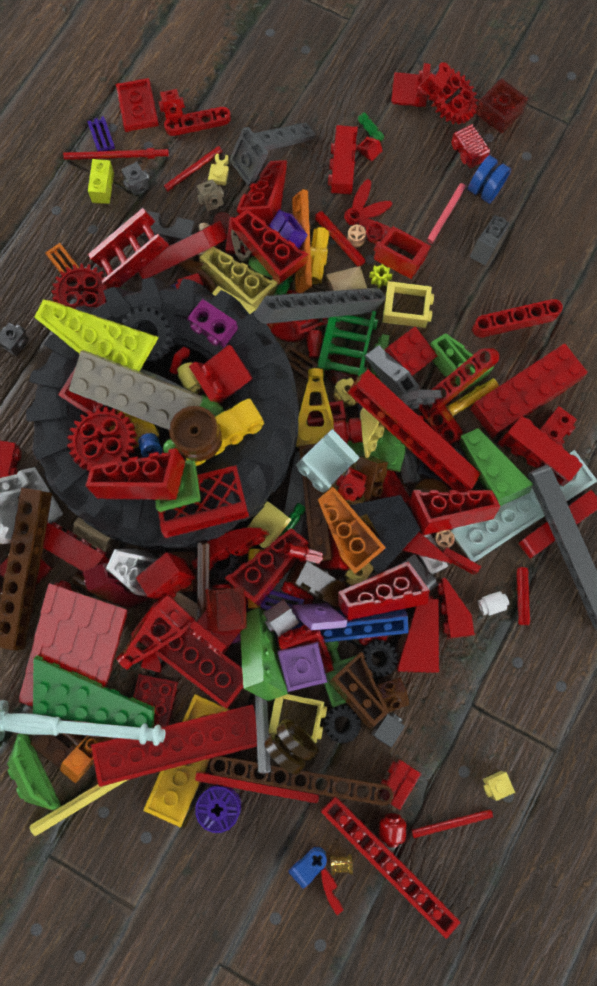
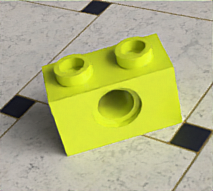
[88,159,114,204]

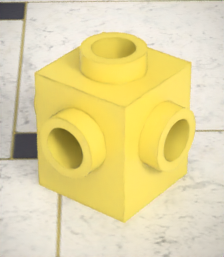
[333,378,358,409]

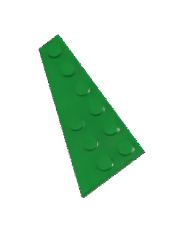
[33,655,155,728]

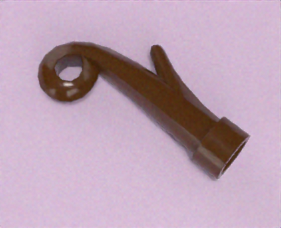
[176,258,217,293]

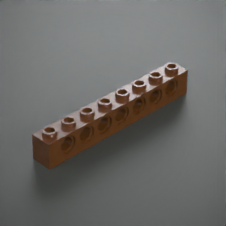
[0,488,53,650]

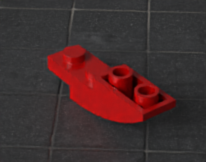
[191,527,270,570]

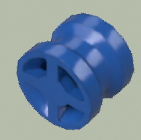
[138,433,162,458]

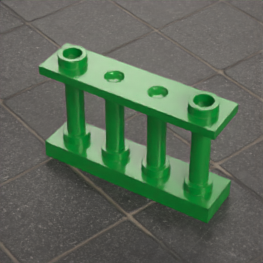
[317,311,378,377]

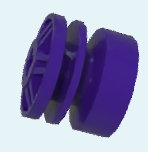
[195,785,241,833]

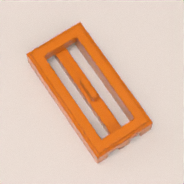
[45,243,79,273]

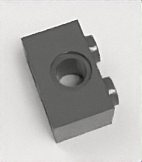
[371,713,405,748]

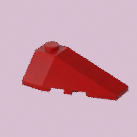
[237,160,287,225]

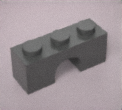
[139,211,196,245]

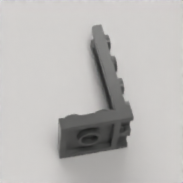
[229,122,315,186]
[397,390,442,484]

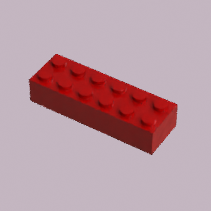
[471,343,588,439]
[131,602,243,709]

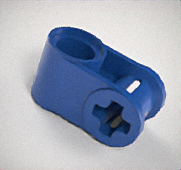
[288,847,327,889]

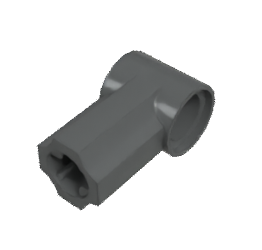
[401,554,438,590]

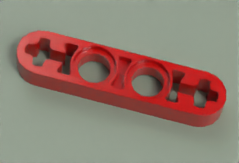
[164,107,231,136]

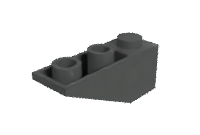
[470,215,510,265]
[365,345,419,396]

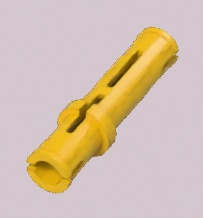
[446,378,499,416]

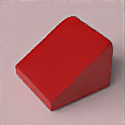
[356,137,383,161]

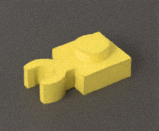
[208,154,229,186]

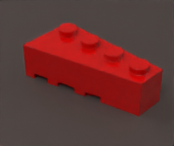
[408,490,501,535]
[43,522,110,572]
[225,528,309,607]
[338,561,430,620]

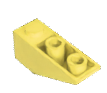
[360,408,385,458]

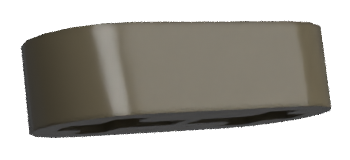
[231,230,252,261]

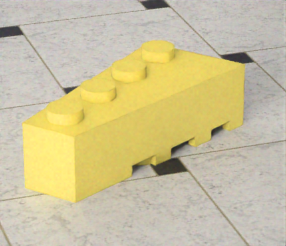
[200,247,278,309]

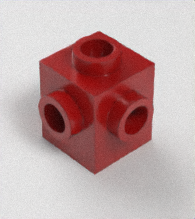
[159,89,185,119]
[335,466,367,502]

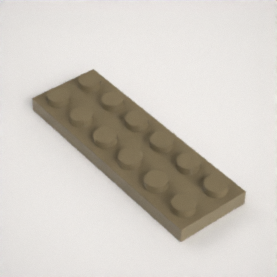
[69,350,203,430]

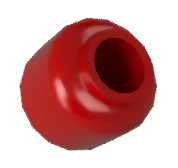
[379,813,406,848]

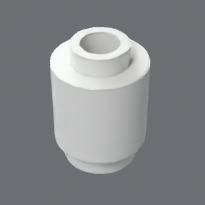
[478,591,509,616]

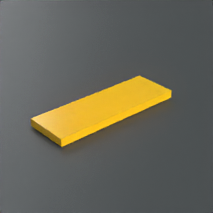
[143,694,230,828]

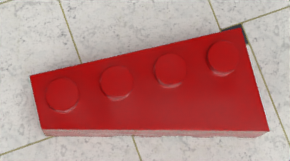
[232,209,309,285]
[497,416,583,486]
[86,448,185,500]

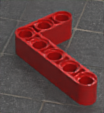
[138,221,227,279]
[419,348,499,444]

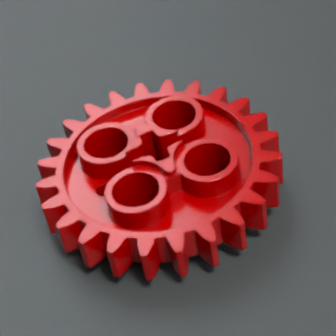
[428,68,478,125]
[51,263,109,309]
[67,407,138,472]

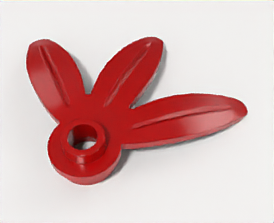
[344,179,392,234]

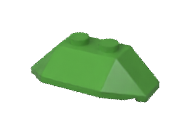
[7,733,61,810]

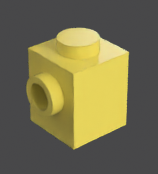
[344,563,374,586]
[483,771,515,801]

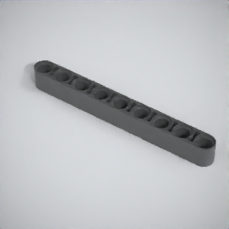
[254,288,386,324]
[528,465,597,631]

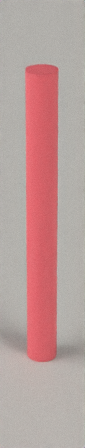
[427,183,466,244]

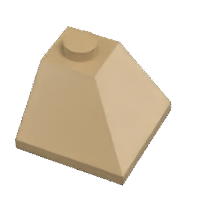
[326,266,367,291]

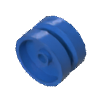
[468,155,511,204]

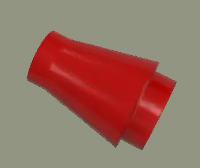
[306,330,324,358]

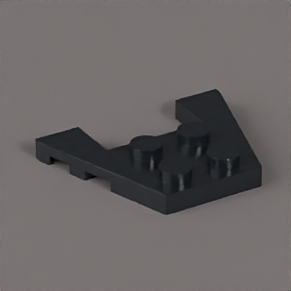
[350,495,421,574]

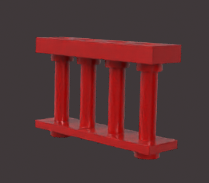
[88,208,169,288]

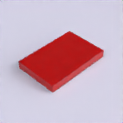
[116,78,159,132]

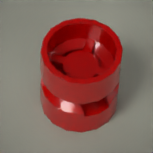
[333,417,363,444]

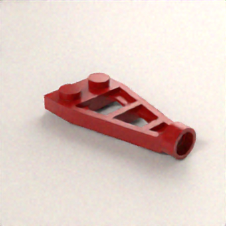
[116,593,196,670]

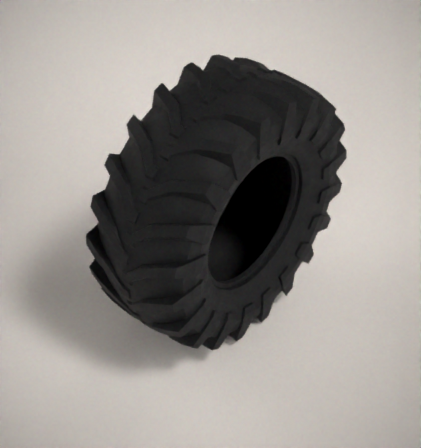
[26,278,299,551]

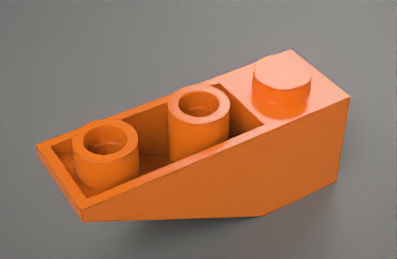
[60,735,113,784]

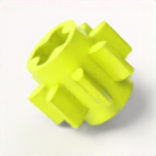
[369,264,392,288]

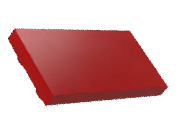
[133,674,178,728]

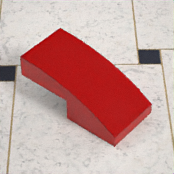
[321,867,344,915]

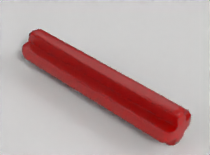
[517,567,530,625]

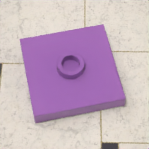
[292,603,347,630]
[278,641,327,692]

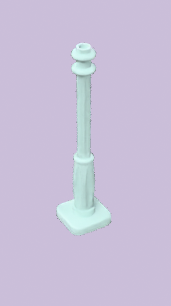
[0,700,165,746]

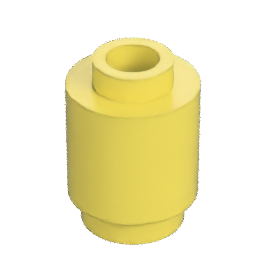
[177,362,203,394]

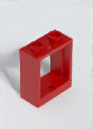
[374,226,431,279]

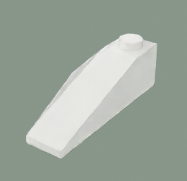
[106,549,159,596]

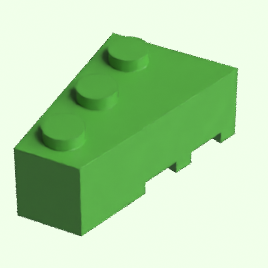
[430,333,494,395]

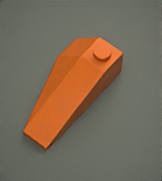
[318,487,386,574]

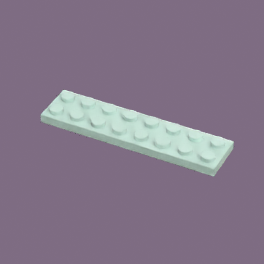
[451,450,597,562]

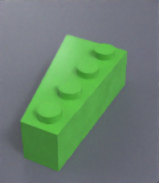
[459,428,533,506]
[240,607,288,701]

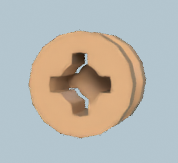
[347,225,366,248]
[433,530,455,550]

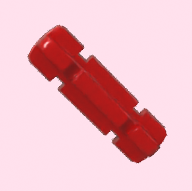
[281,581,314,604]

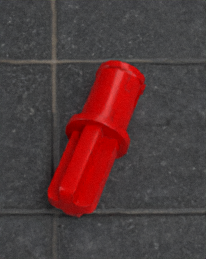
[284,542,323,564]

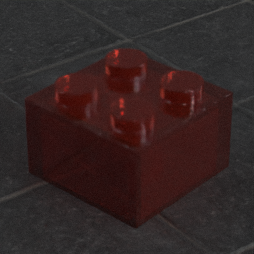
[475,78,529,134]

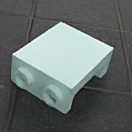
[295,429,360,493]

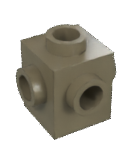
[196,179,224,211]

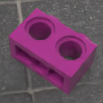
[188,299,238,348]

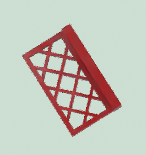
[158,465,249,538]

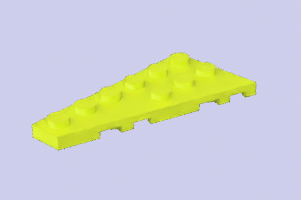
[35,300,159,371]

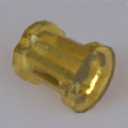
[330,854,353,875]

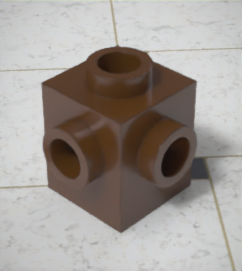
[378,678,410,712]

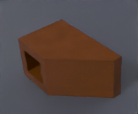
[355,456,388,501]

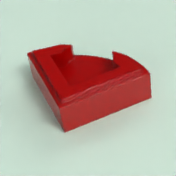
[170,347,190,375]
[141,652,161,673]

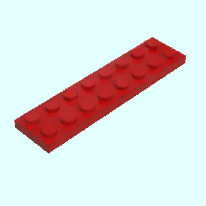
[91,704,257,787]

